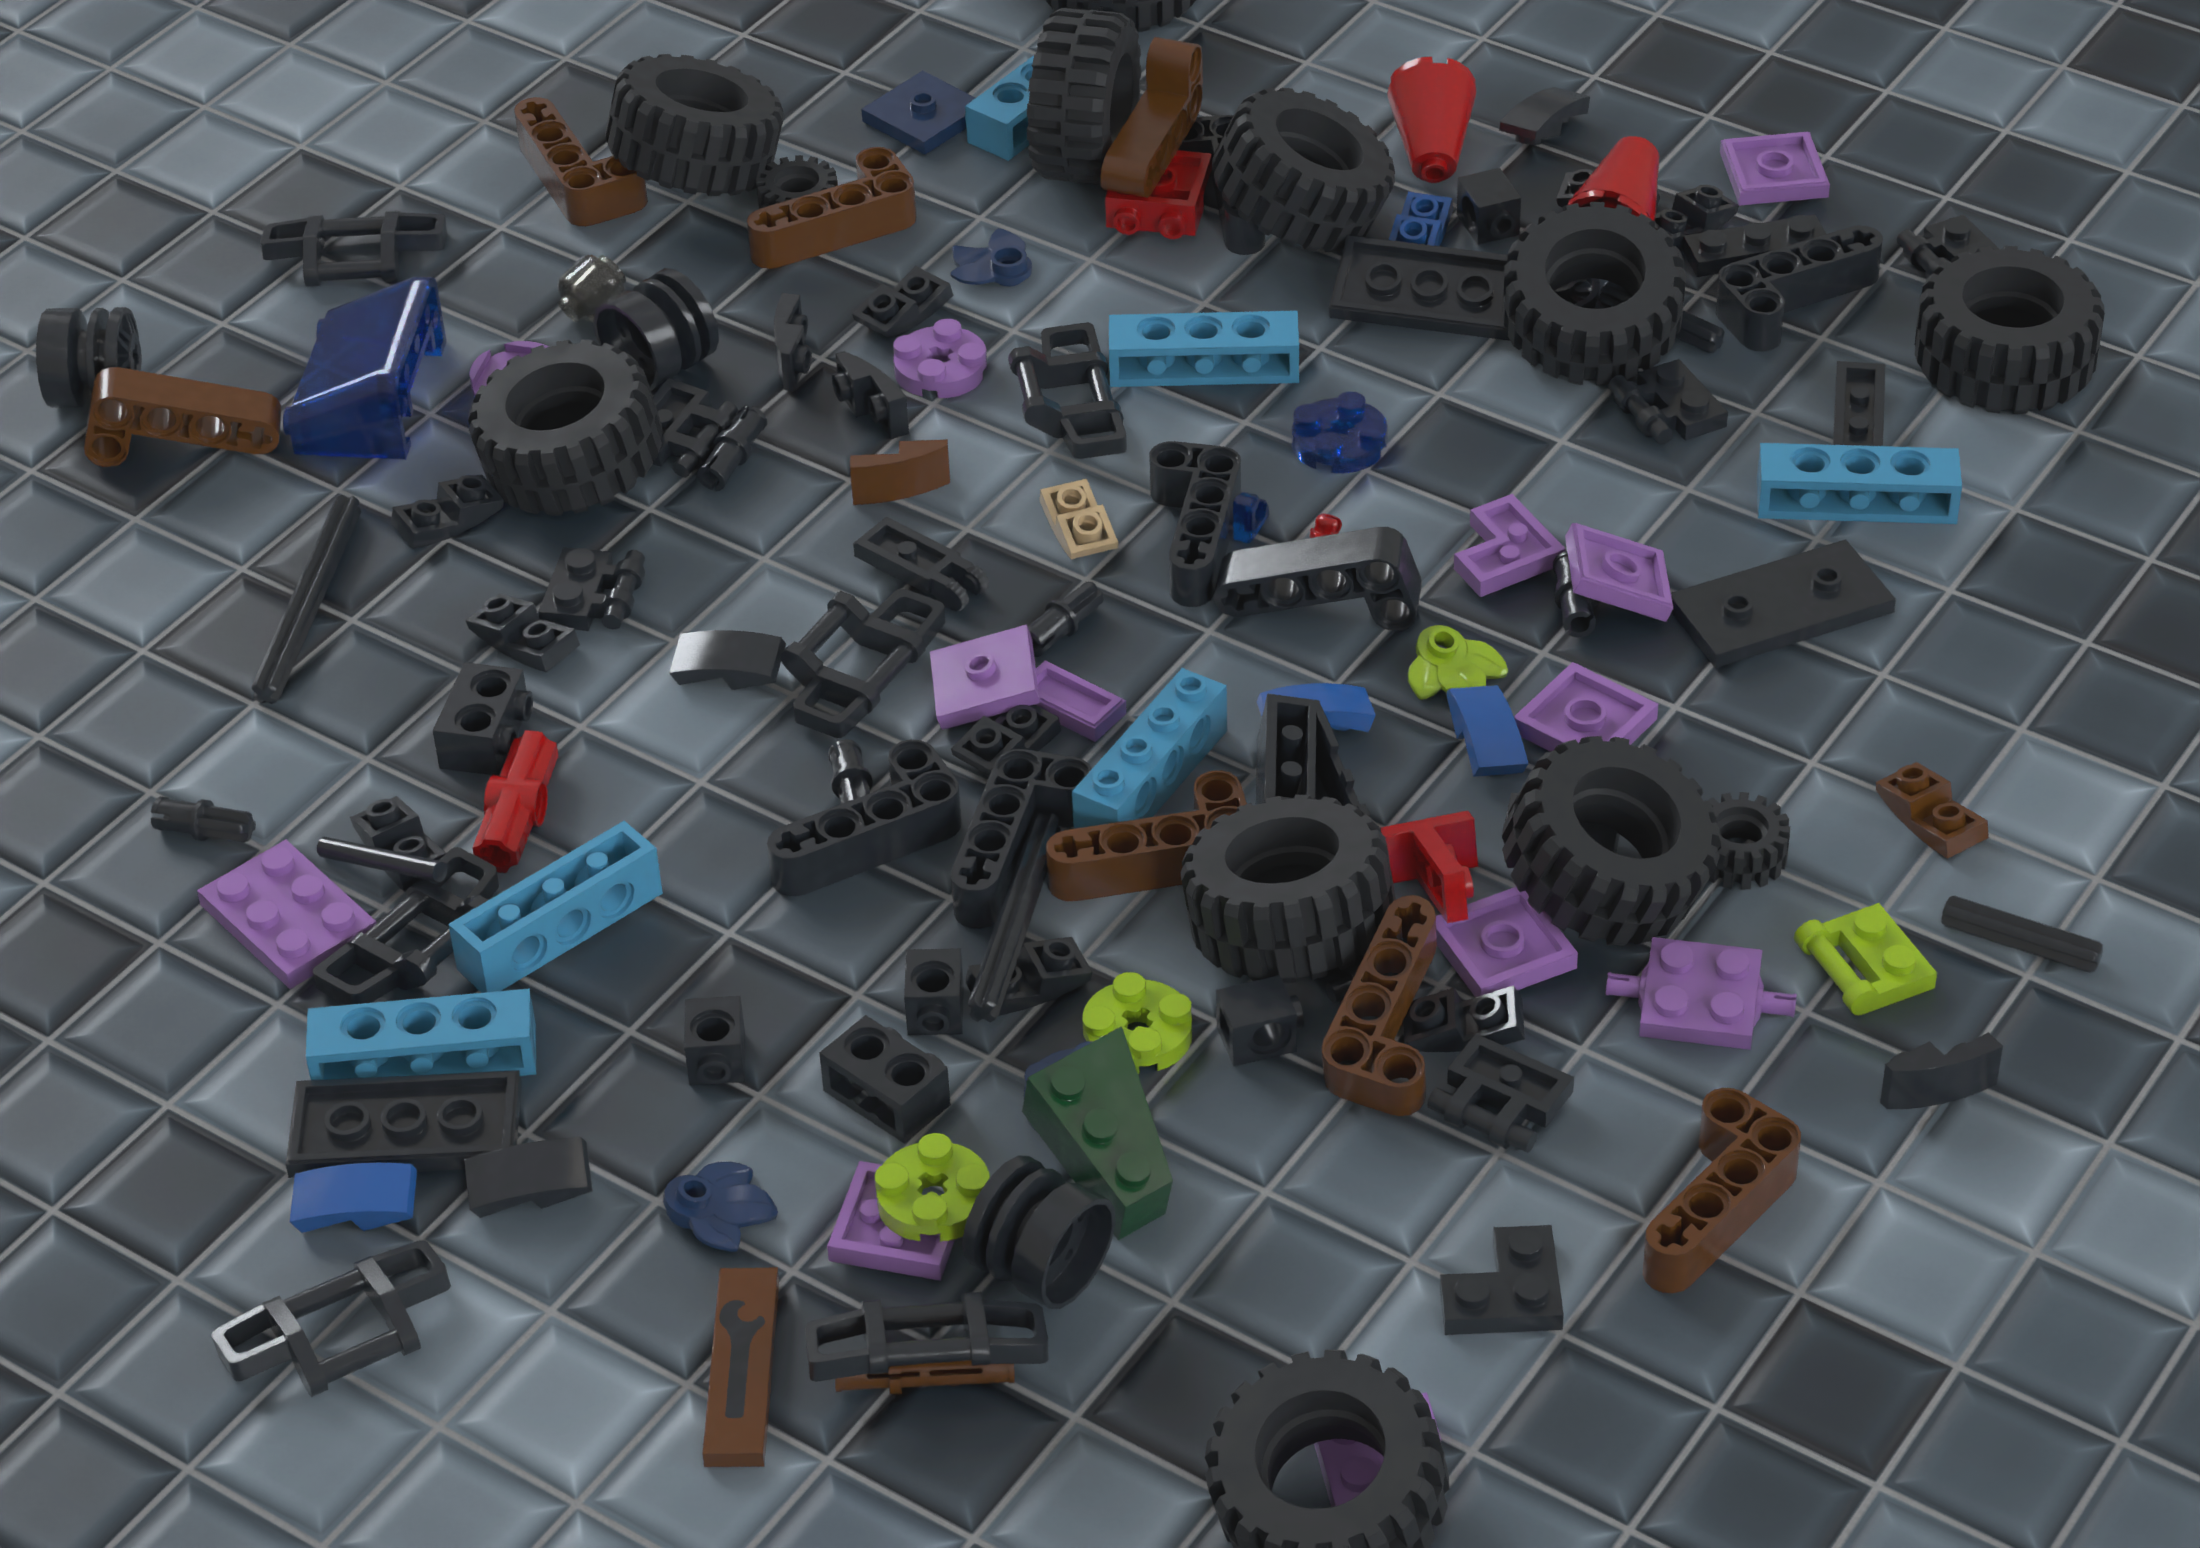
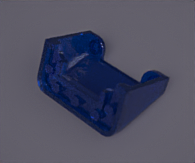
[283,276,447,460]

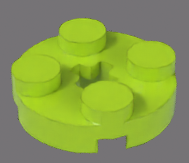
[1082,972,1192,1074]
[874,1133,990,1242]

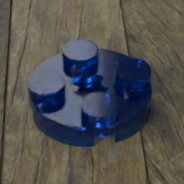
[1292,392,1388,474]

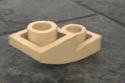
[1040,479,1118,559]

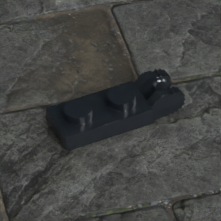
[853,517,990,612]

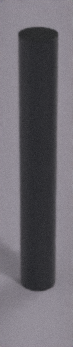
[317,837,448,882]

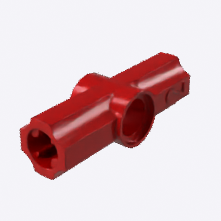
[472,730,559,873]

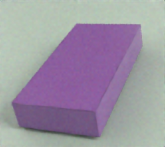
[1035,660,1127,742]

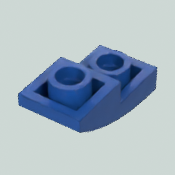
[1389,191,1453,246]
[1256,683,1376,732]
[1446,685,1528,777]
[290,1163,417,1233]

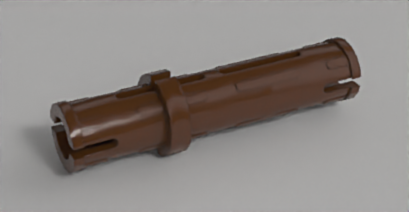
[835,1360,1015,1394]

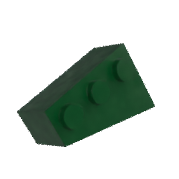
[1022,1026,1173,1240]

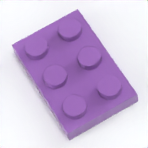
[197,840,377,989]

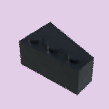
[1255,694,1370,817]

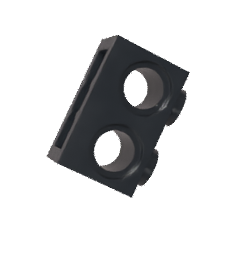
[433,662,533,776]
[819,1015,951,1144]

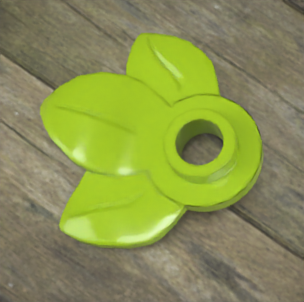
[1408,625,1508,700]

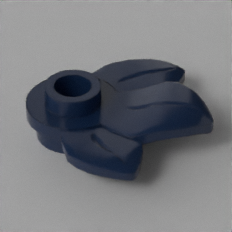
[951,228,1032,287]
[663,1162,778,1252]

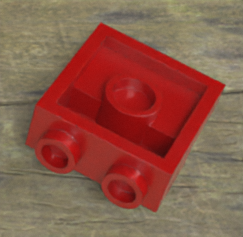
[1105,150,1212,239]

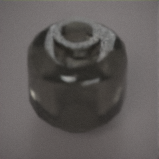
[557,255,626,323]

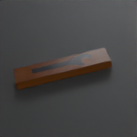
[702,1267,779,1467]

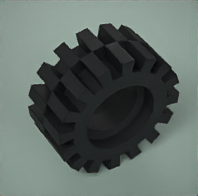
[756,155,838,209]
[1709,792,1791,890]

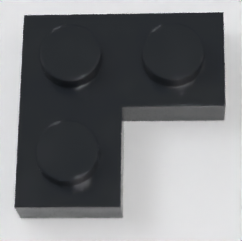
[1440,1225,1564,1335]

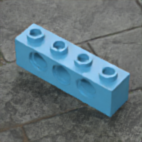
[965,56,1034,161]
[1109,311,1299,387]
[1757,443,1962,524]
[1072,668,1227,829]
[448,821,663,993]
[306,988,536,1080]

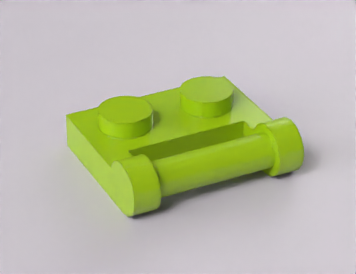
[1794,903,1937,1016]

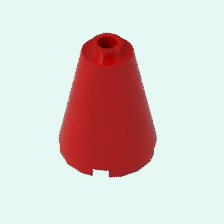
[1387,57,1476,183]
[1567,136,1660,221]

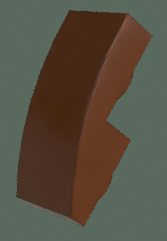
[850,439,950,505]
[1875,762,1989,859]

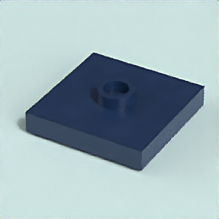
[861,70,975,155]

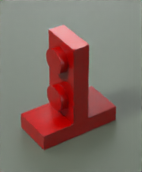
[1380,810,1478,924]

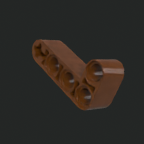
[1101,37,1203,198]
[514,97,648,227]
[747,147,917,269]
[84,367,282,467]
[1046,770,1247,901]
[1322,895,1437,1116]
[1642,1088,1801,1294]

